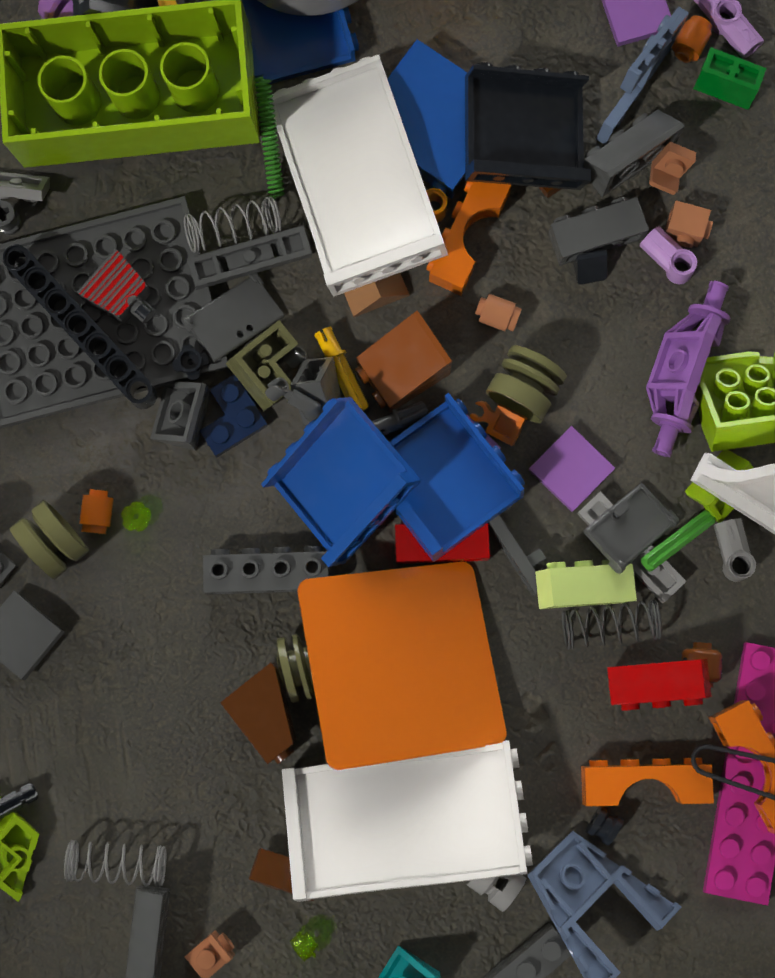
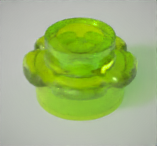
[121,502,151,532]
[290,931,318,962]

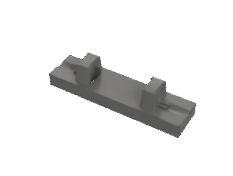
[187,225,312,290]
[488,506,546,597]

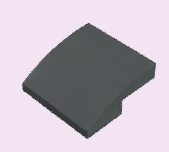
[0,591,64,681]

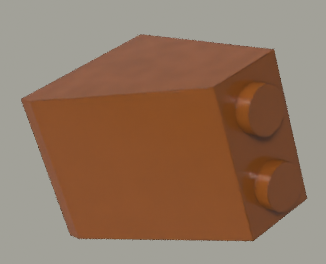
[355,310,452,413]

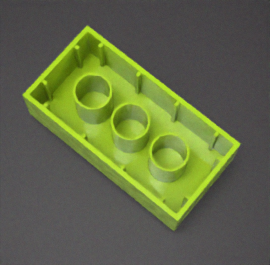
[0,0,260,168]

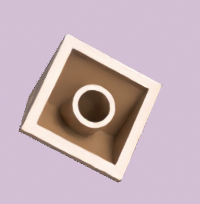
[344,273,409,317]

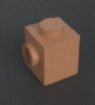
[665,200,713,248]

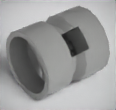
[466,874,527,912]

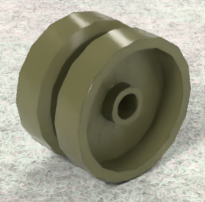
[10,499,89,579]

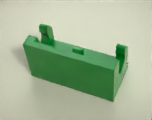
[693,47,767,110]

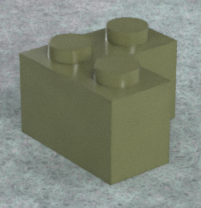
[225,320,298,411]

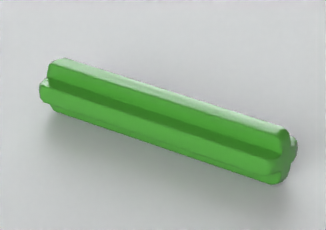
[641,510,715,572]

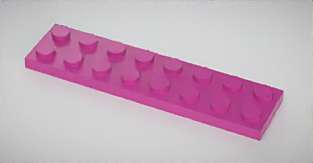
[703,642,775,906]

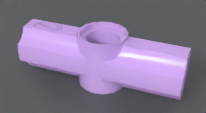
[694,0,764,59]

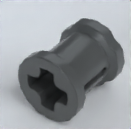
[0,200,22,235]

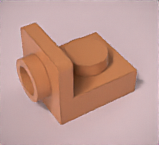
[649,142,696,195]
[185,930,235,978]

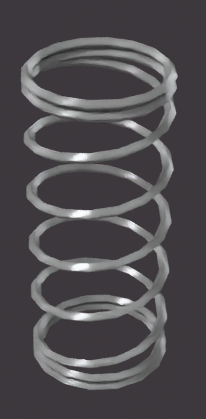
[184,196,281,253]
[64,840,167,888]

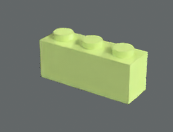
[535,559,637,609]

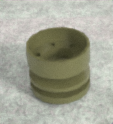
[486,345,567,423]
[276,634,313,703]

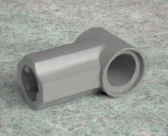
[714,518,756,582]

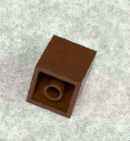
[220,662,297,764]

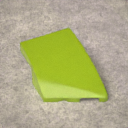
[0,811,39,902]

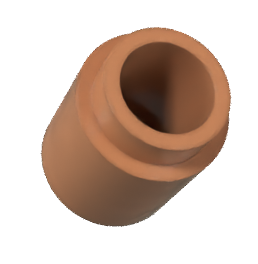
[475,293,522,332]

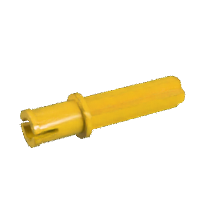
[314,326,369,411]

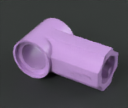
[639,226,697,284]

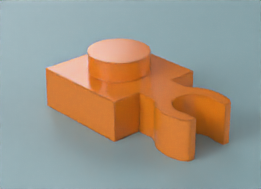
[470,401,527,446]

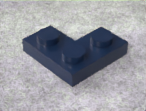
[200,375,268,458]

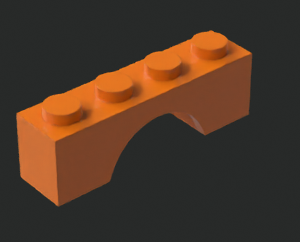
[426,181,512,296]
[709,700,775,834]
[581,757,714,806]

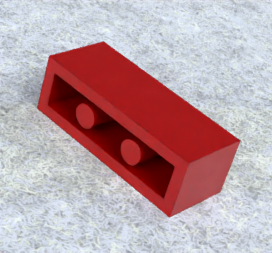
[395,520,490,564]
[607,659,712,711]

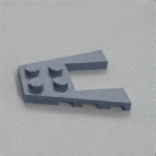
[596,7,689,145]
[527,831,681,978]

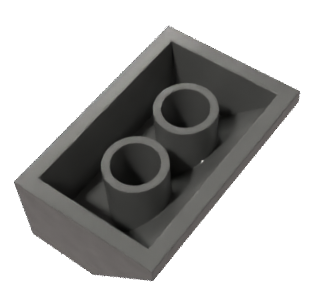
[584,110,685,197]

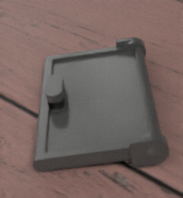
[181,273,284,362]
[583,483,679,574]

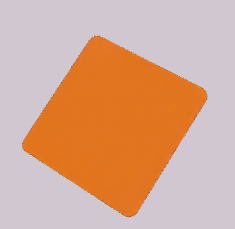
[297,561,507,770]

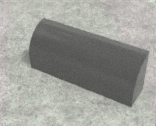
[125,885,171,978]

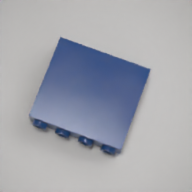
[242,0,359,88]
[388,39,467,199]
[390,393,525,562]
[261,397,421,568]

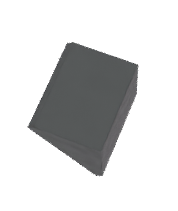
[150,382,212,451]

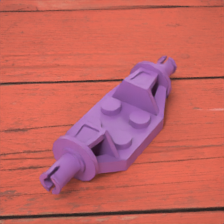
[646,281,731,457]

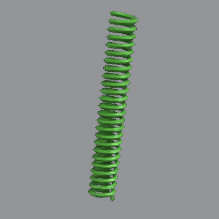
[254,77,285,199]

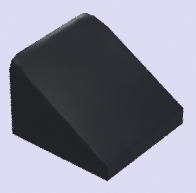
[573,250,607,285]

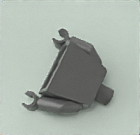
[265,347,341,425]

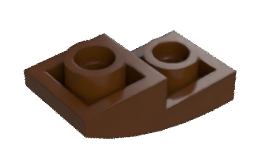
[249,848,314,901]

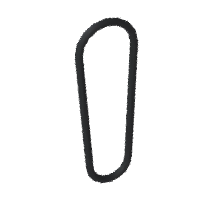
[691,744,775,800]

